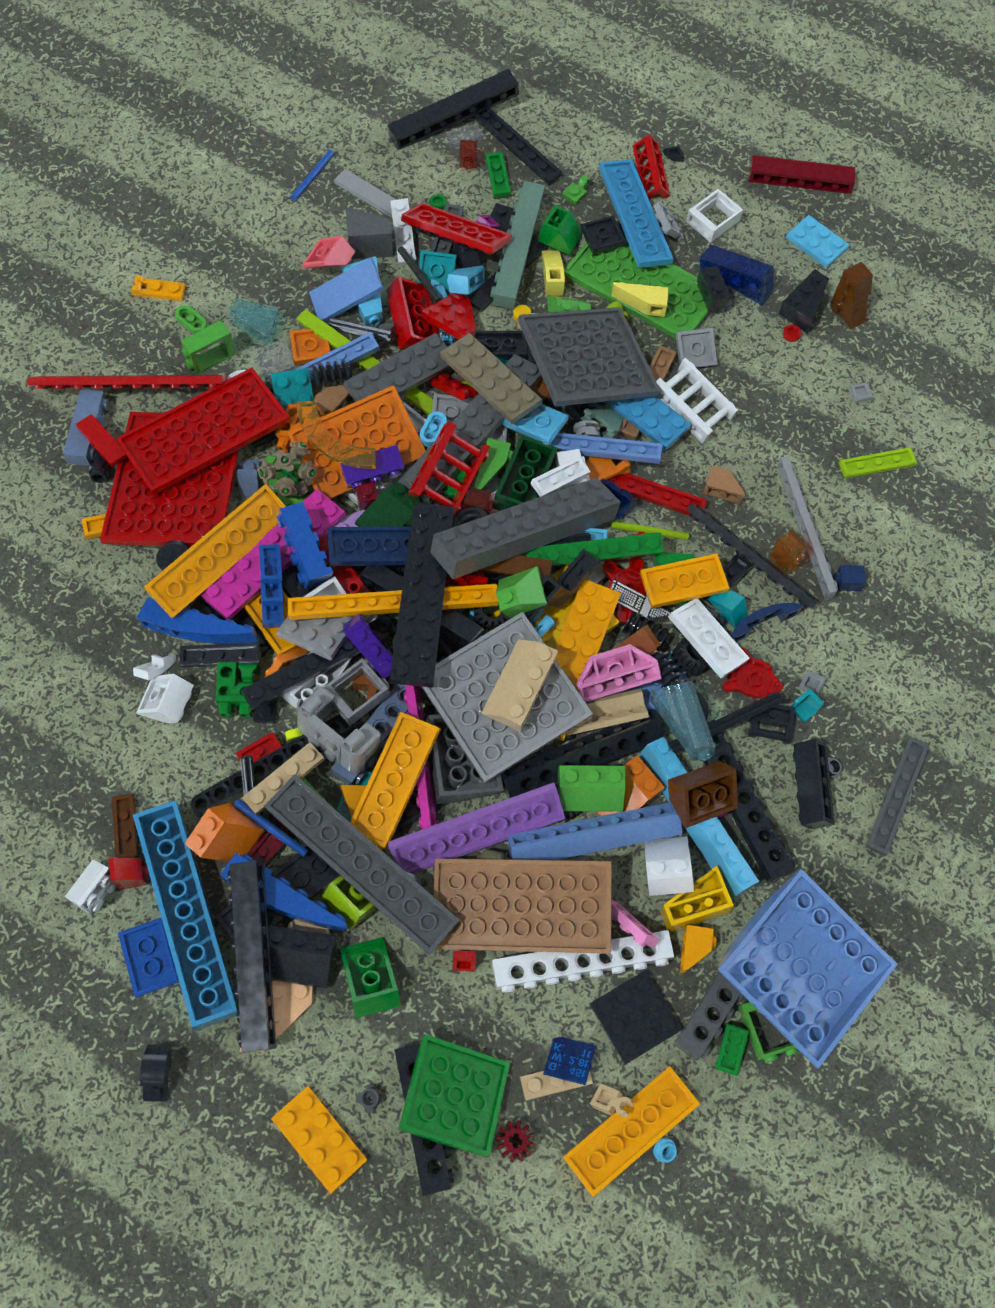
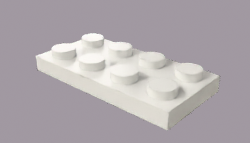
[668,599,750,679]

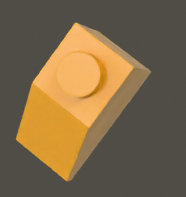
[680,925,716,973]

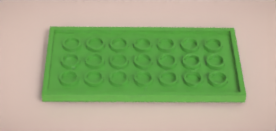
[564,237,709,339]

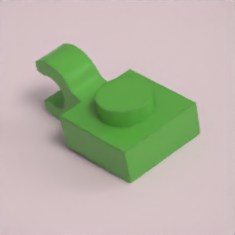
[562,175,590,206]

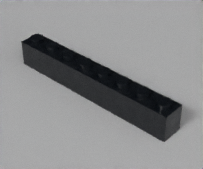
[387,69,519,150]
[228,861,277,1053]

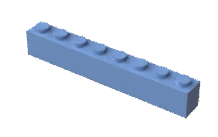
[507,802,682,860]

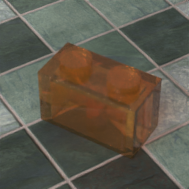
[769,529,808,573]

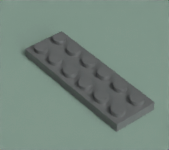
[343,333,451,402]

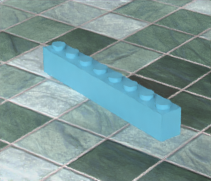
[638,737,759,899]

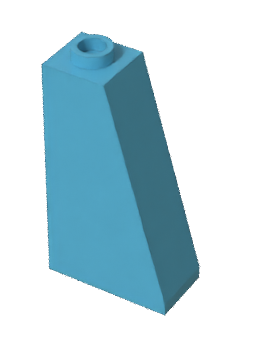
[342,256,383,326]

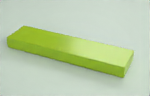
[839,447,917,479]

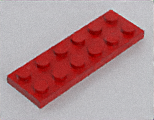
[401,203,512,254]

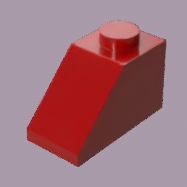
[109,858,150,890]

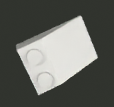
[644,836,694,896]

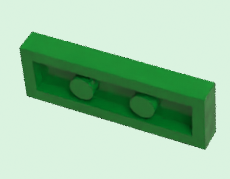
[485,152,511,199]

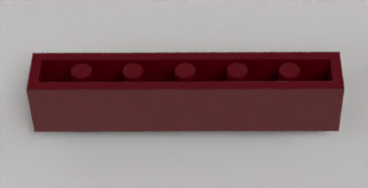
[748,155,855,194]

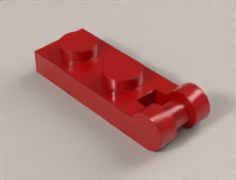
[430,374,479,400]

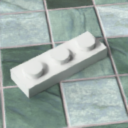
[530,456,591,497]

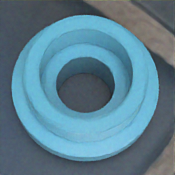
[653,1138,677,1163]

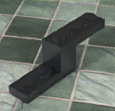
[509,549,600,626]

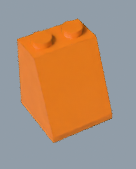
[185,802,265,862]

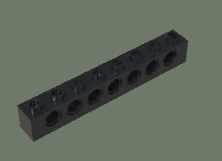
[501,710,664,798]
[691,719,795,885]

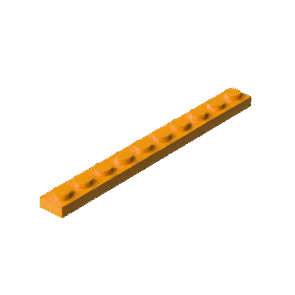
[288,584,498,620]

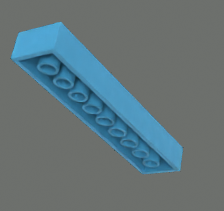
[133,800,239,1031]

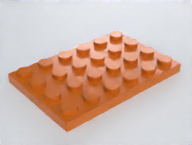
[287,385,426,500]

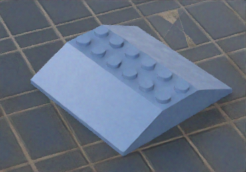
[717,869,898,1068]

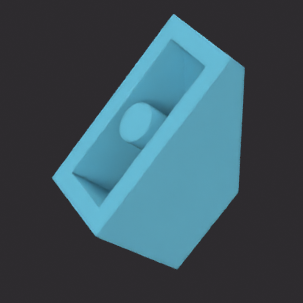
[447,266,485,295]

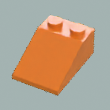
[597,755,665,816]

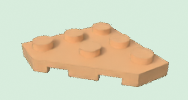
[240,981,313,1052]

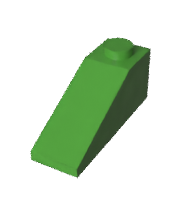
[472,437,513,498]

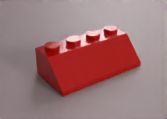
[386,276,439,350]

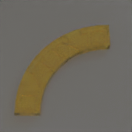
[296,401,376,469]

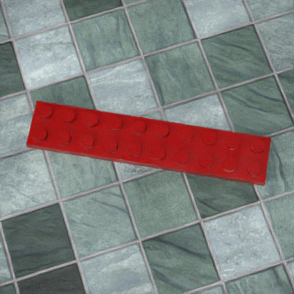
[27,375,228,389]

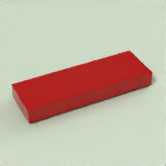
[75,414,127,467]

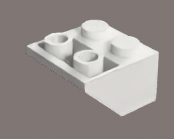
[65,860,116,915]

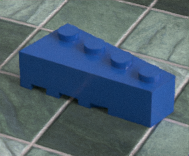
[276,502,333,590]

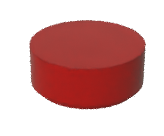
[782,324,802,342]

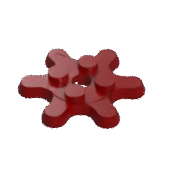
[602,558,647,623]

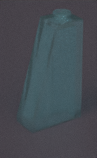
[651,681,715,761]

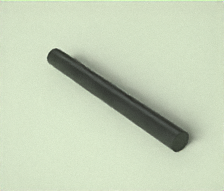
[397,246,442,303]

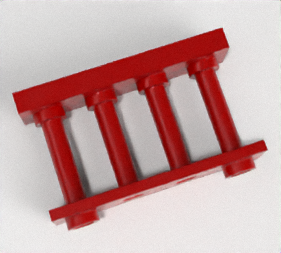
[408,422,490,516]

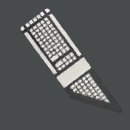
[610,580,673,621]

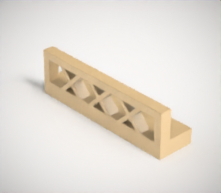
[566,689,649,736]

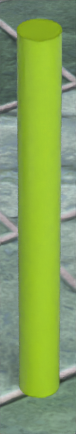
[611,521,689,540]

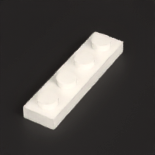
[390,198,417,265]

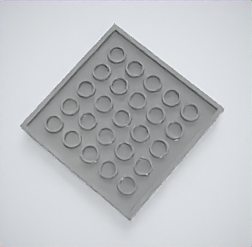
[422,612,593,783]

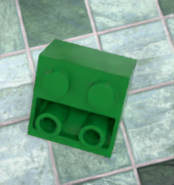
[538,205,582,255]

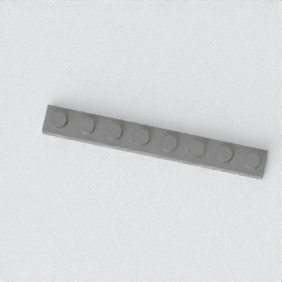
[777,456,838,600]

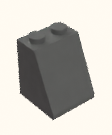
[346,207,396,259]

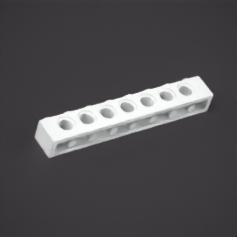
[492,930,674,993]

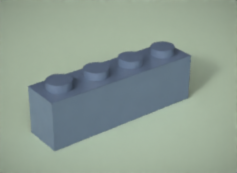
[63,389,109,466]

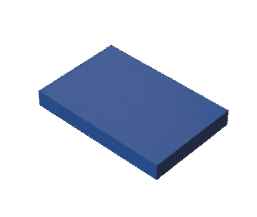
[118,918,179,998]

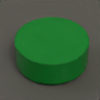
[429,194,447,210]

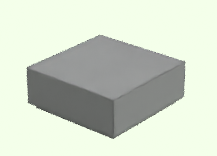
[848,382,873,404]

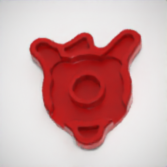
[722,647,783,699]

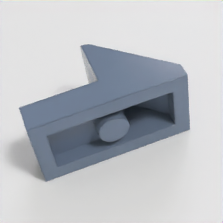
[237,460,260,497]

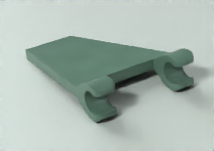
[581,404,623,438]

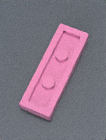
[612,900,660,947]

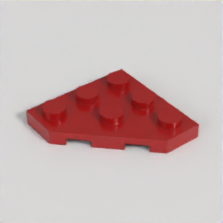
[421,293,476,339]

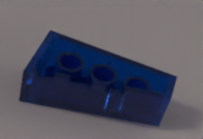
[699,245,774,306]

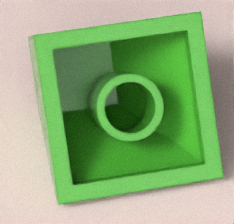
[496,566,547,618]

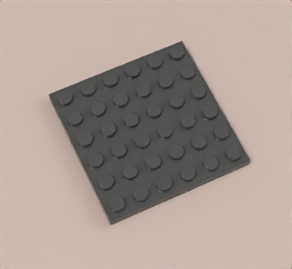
[518,307,660,406]

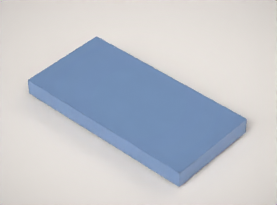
[309,257,384,322]

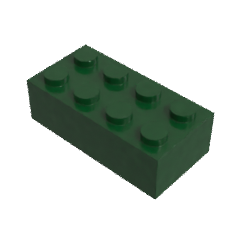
[493,435,558,511]

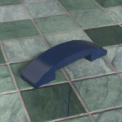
[731,603,802,642]

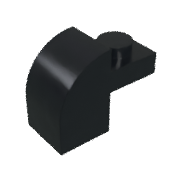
[140,1044,172,1102]

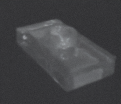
[446,123,484,149]

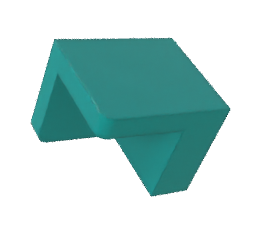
[791,689,824,723]

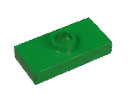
[714,1023,749,1076]

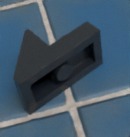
[253,697,278,724]

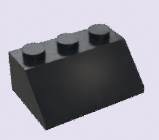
[268,925,336,989]

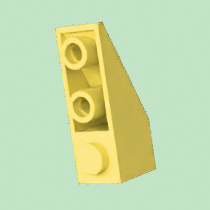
[542,250,565,296]
[611,282,668,317]

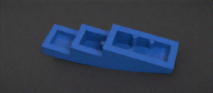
[259,544,284,628]

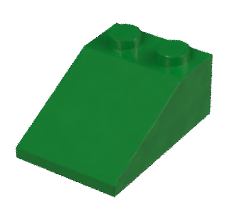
[340,937,401,1019]

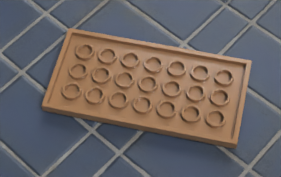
[433,859,612,954]

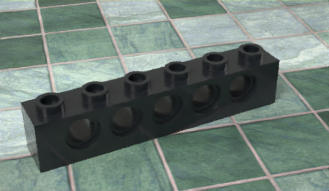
[394,1043,455,1196]

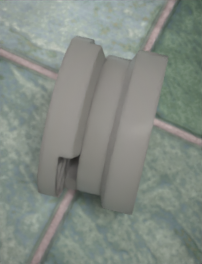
[573,420,601,437]

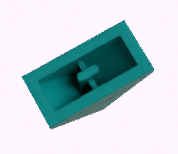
[708,589,748,629]

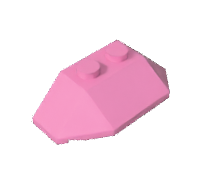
[576,644,661,702]

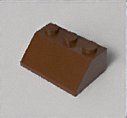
[668,761,738,828]

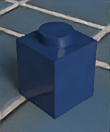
[833,565,866,591]

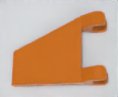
[585,438,630,482]

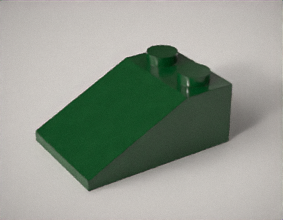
[354,481,427,527]

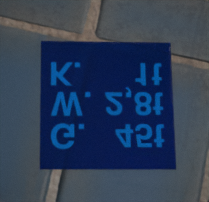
[543,1037,596,1085]

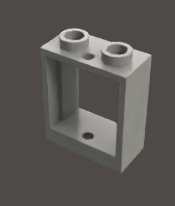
[324,658,390,726]

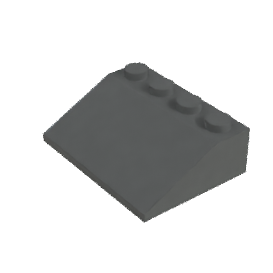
[426,714,503,804]

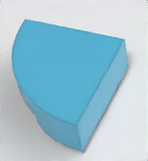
[430,279,448,300]

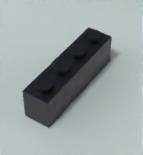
[793,738,835,829]

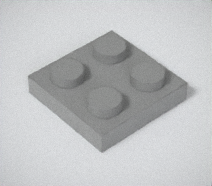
[675,328,718,368]

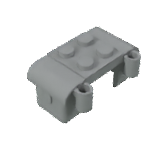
[297,686,381,774]

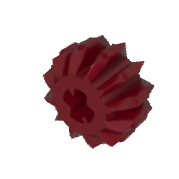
[495,1120,535,1163]

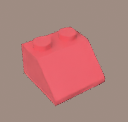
[302,235,355,268]

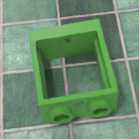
[181,320,236,375]
[738,1002,800,1063]

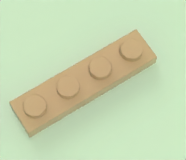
[242,742,325,816]

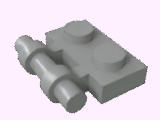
[653,201,685,243]

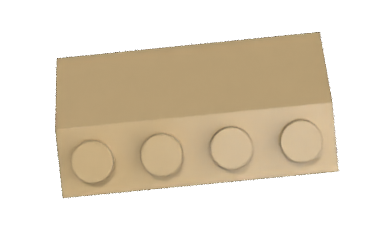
[481,639,558,732]

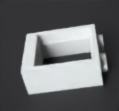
[686,189,743,243]

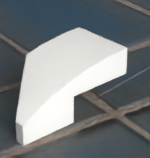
[133,654,176,680]

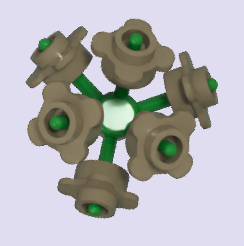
[258,441,318,497]

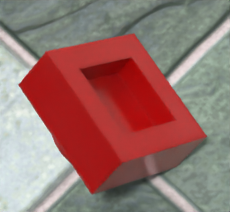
[452,950,476,972]

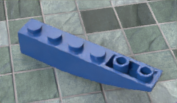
[136,598,260,644]
[220,853,348,932]

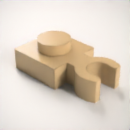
[590,1083,634,1118]

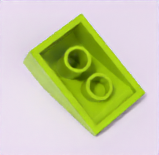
[322,876,376,929]

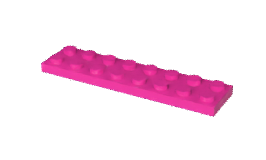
[200,489,346,620]

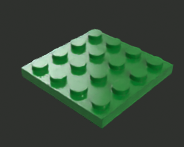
[398,1034,510,1158]

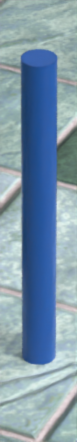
[290,150,334,201]
[233,798,309,857]

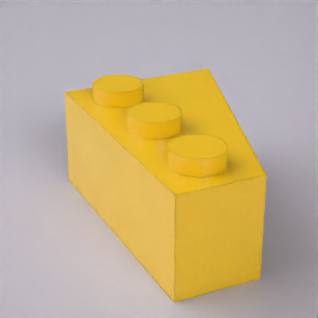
[660,865,734,933]

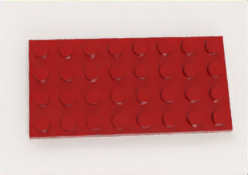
[116,367,291,495]

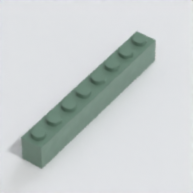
[490,181,545,310]

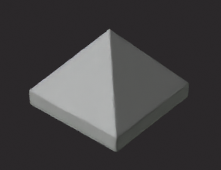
[799,670,826,696]

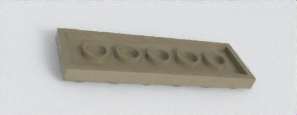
[440,333,542,424]

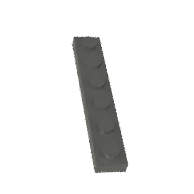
[865,737,929,856]

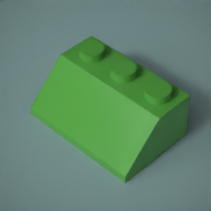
[558,765,625,812]

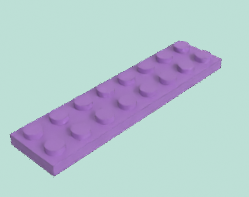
[388,783,565,874]

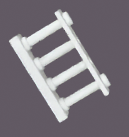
[656,357,738,444]

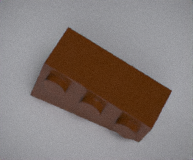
[830,262,873,330]

